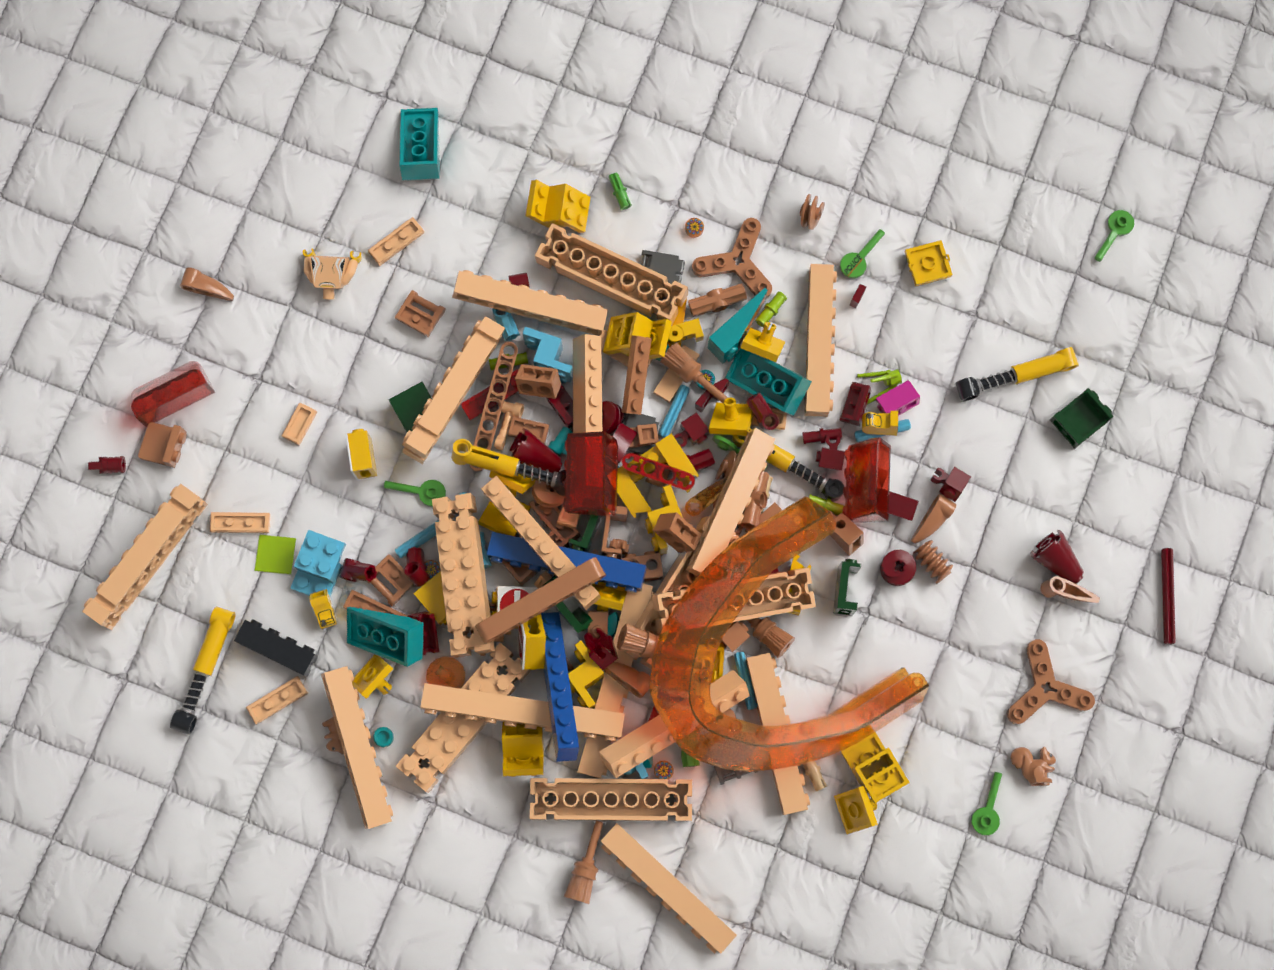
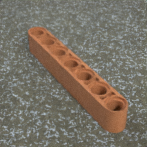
[469,342,518,472]
[475,557,606,644]

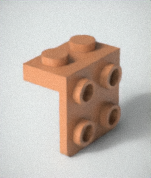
[138,422,187,468]

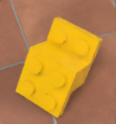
[525,179,591,233]
[603,312,672,359]
[645,484,682,556]
[568,640,604,709]
[502,721,544,777]
[841,732,910,803]

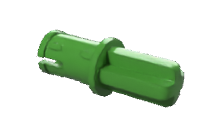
[609,172,632,210]

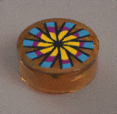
[685,218,704,238]
[425,560,441,580]
[654,760,674,780]

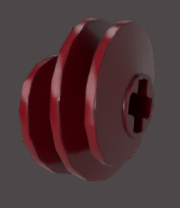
[602,401,624,435]
[880,550,916,586]

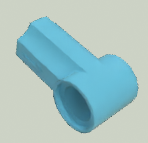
[492,308,520,341]

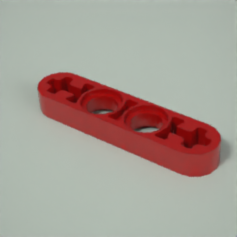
[622,453,695,490]

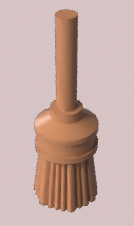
[661,343,728,404]
[747,617,795,658]
[617,623,698,663]
[564,820,604,904]

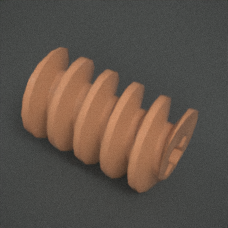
[912,540,953,584]

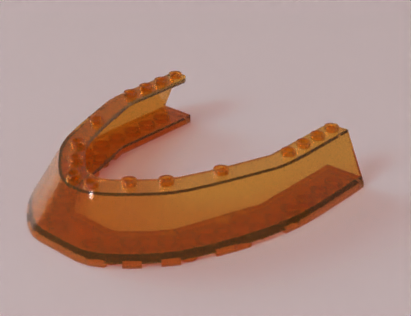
[649,496,929,772]

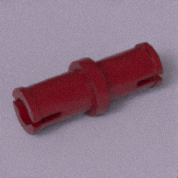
[802,427,842,444]

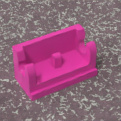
[876,380,920,416]

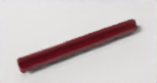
[1161,548,1176,645]

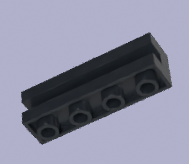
[234,619,318,677]

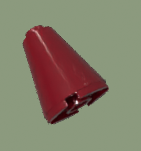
[509,428,562,473]
[1030,530,1084,584]

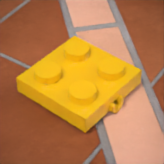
[905,240,953,287]

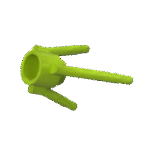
[857,369,902,405]

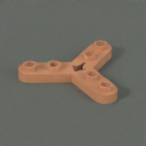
[692,218,772,298]
[1007,639,1095,724]

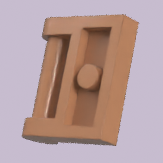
[395,290,446,337]
[366,554,414,606]

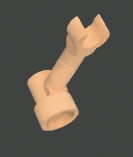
[494,401,524,451]

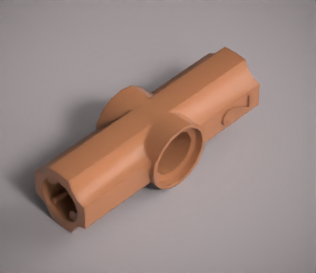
[688,283,747,317]
[740,471,769,530]

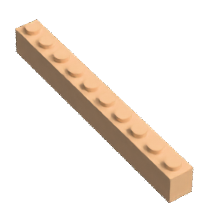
[578,584,656,779]
[421,683,625,742]

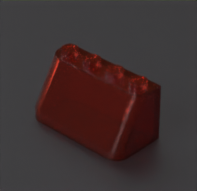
[131,361,215,427]
[563,431,618,516]
[843,438,891,523]

